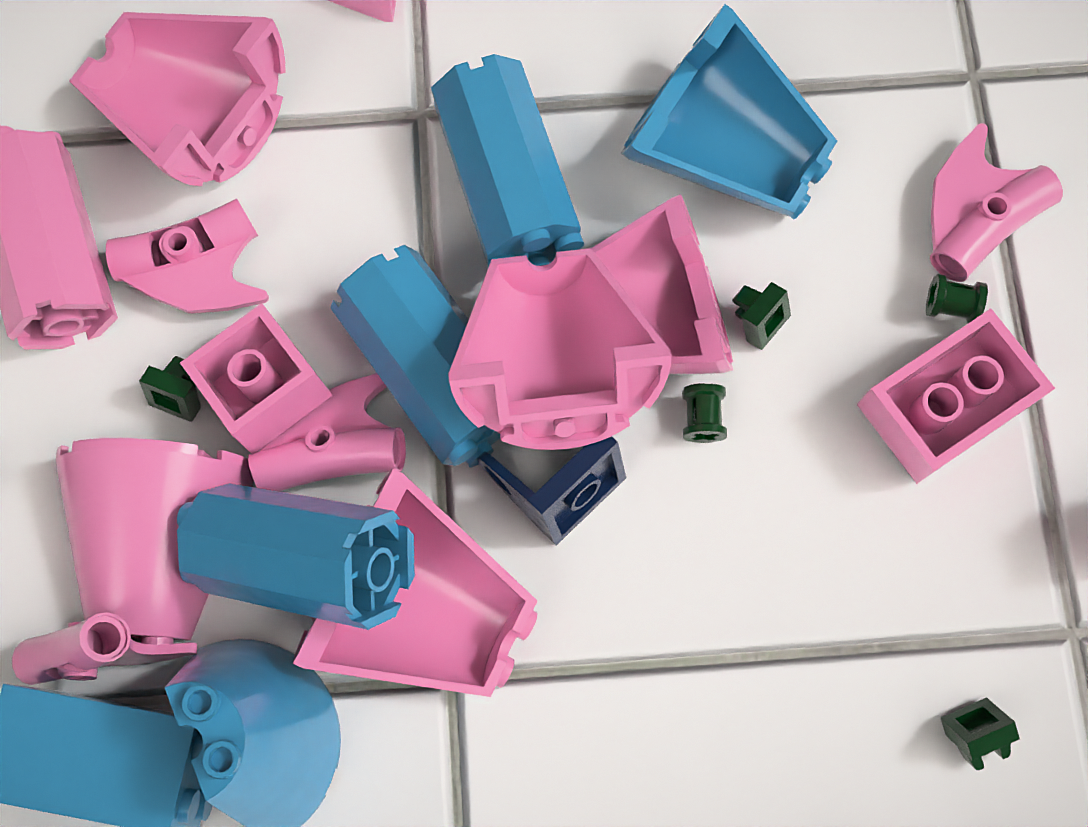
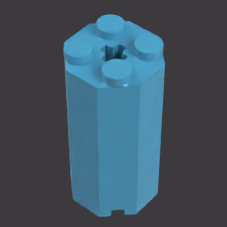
[431,54,584,268]
[330,245,500,468]
[177,483,415,630]

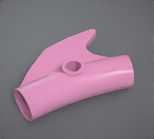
[930,123,1063,282]
[106,198,269,314]
[248,373,406,492]
[12,612,197,685]

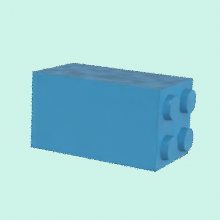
[0,684,212,827]

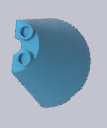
[621,4,837,220]
[165,639,341,827]

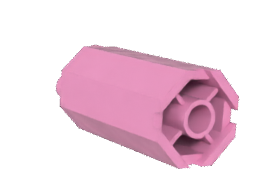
[0,126,118,350]

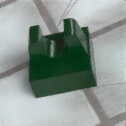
[732,282,791,350]
[139,356,201,422]
[941,697,1020,770]

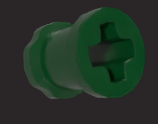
[926,274,988,323]
[682,383,727,443]

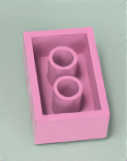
[857,309,1055,484]

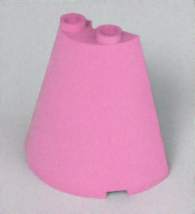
[69,12,286,186]
[591,195,733,374]
[448,248,671,450]
[55,438,254,645]
[293,468,537,697]

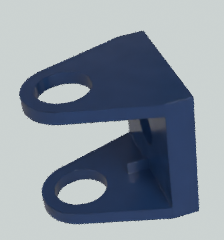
[477,436,627,546]

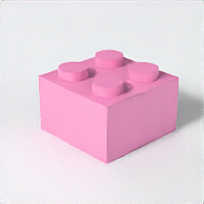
[180,303,333,454]

